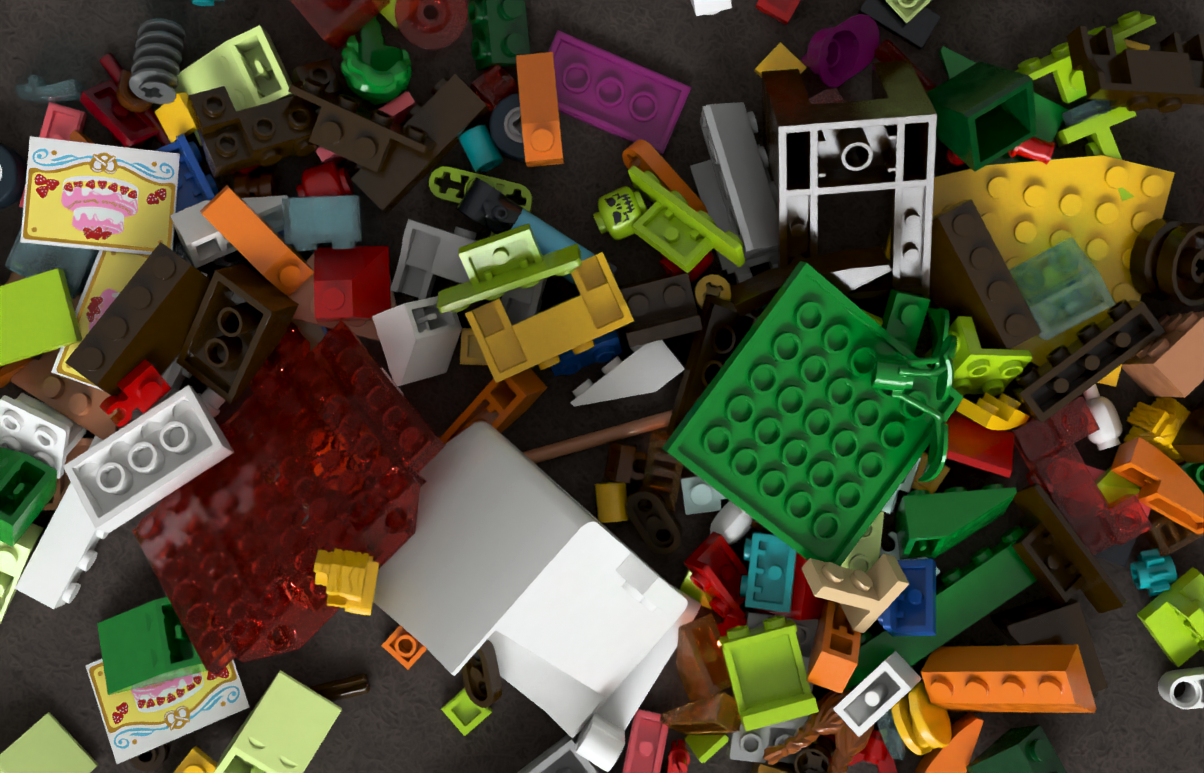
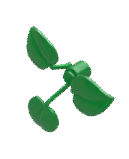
[871,308,957,482]

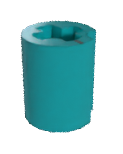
[459,125,503,174]

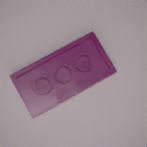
[548,30,691,156]

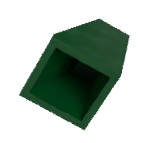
[927,61,1037,172]

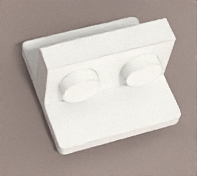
[0,393,87,479]

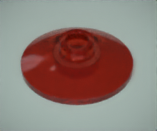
[395,0,468,50]

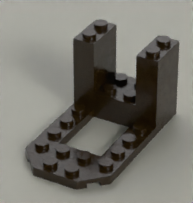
[762,60,937,322]

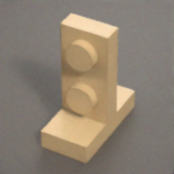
[801,553,909,633]

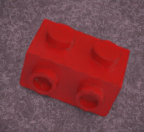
[684,532,749,621]

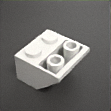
[372,296,462,387]

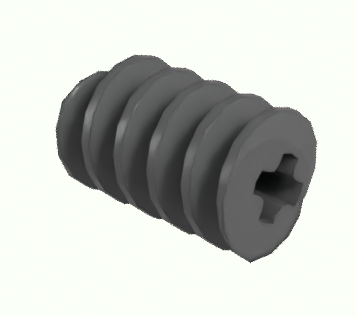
[129,19,186,104]

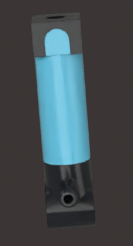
[456,178,617,286]

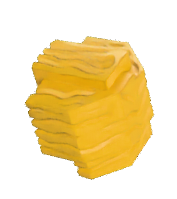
[1124,397,1191,464]
[313,548,379,615]

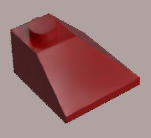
[314,246,391,322]

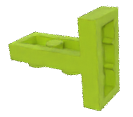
[1055,107,1137,201]

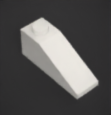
[170,195,297,268]

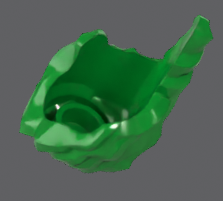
[341,5,412,105]

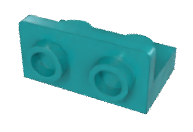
[740,531,797,613]

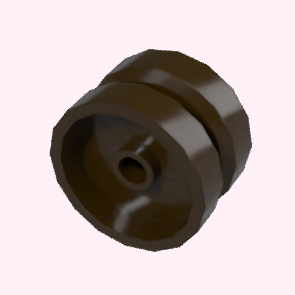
[1129,218,1204,306]

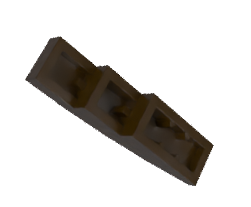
[730,247,892,317]

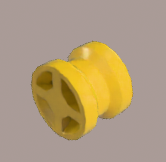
[693,274,731,309]

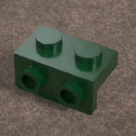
[467,0,530,70]

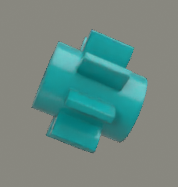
[1130,548,1177,597]

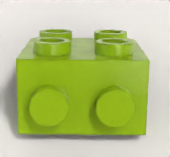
[925,316,1033,396]

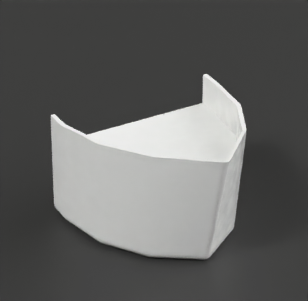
[316,421,688,738]

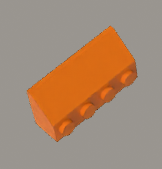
[920,644,1096,713]

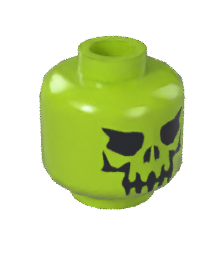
[593,186,648,240]

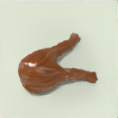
[763,689,874,773]

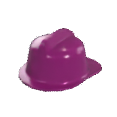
[801,14,879,88]

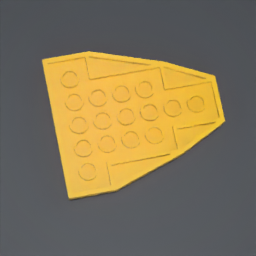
[885,155,1175,387]

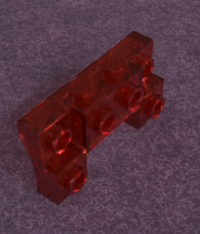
[1008,396,1153,555]

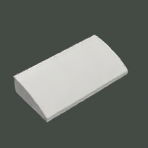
[63,385,234,533]

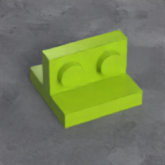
[1137,567,1204,668]

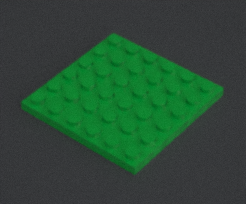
[662,261,964,566]

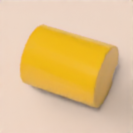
[595,482,629,523]

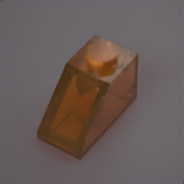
[676,613,731,701]

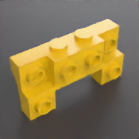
[465,252,634,383]

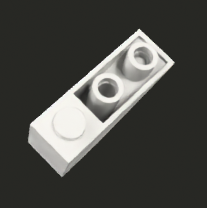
[570,340,684,407]

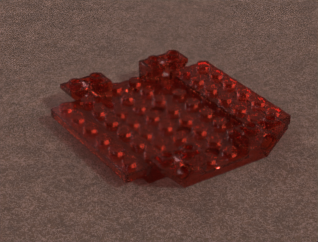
[132,321,446,675]

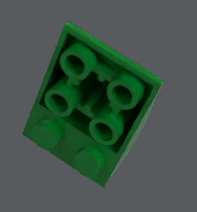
[0,447,57,547]
[894,484,1017,560]
[97,591,216,695]

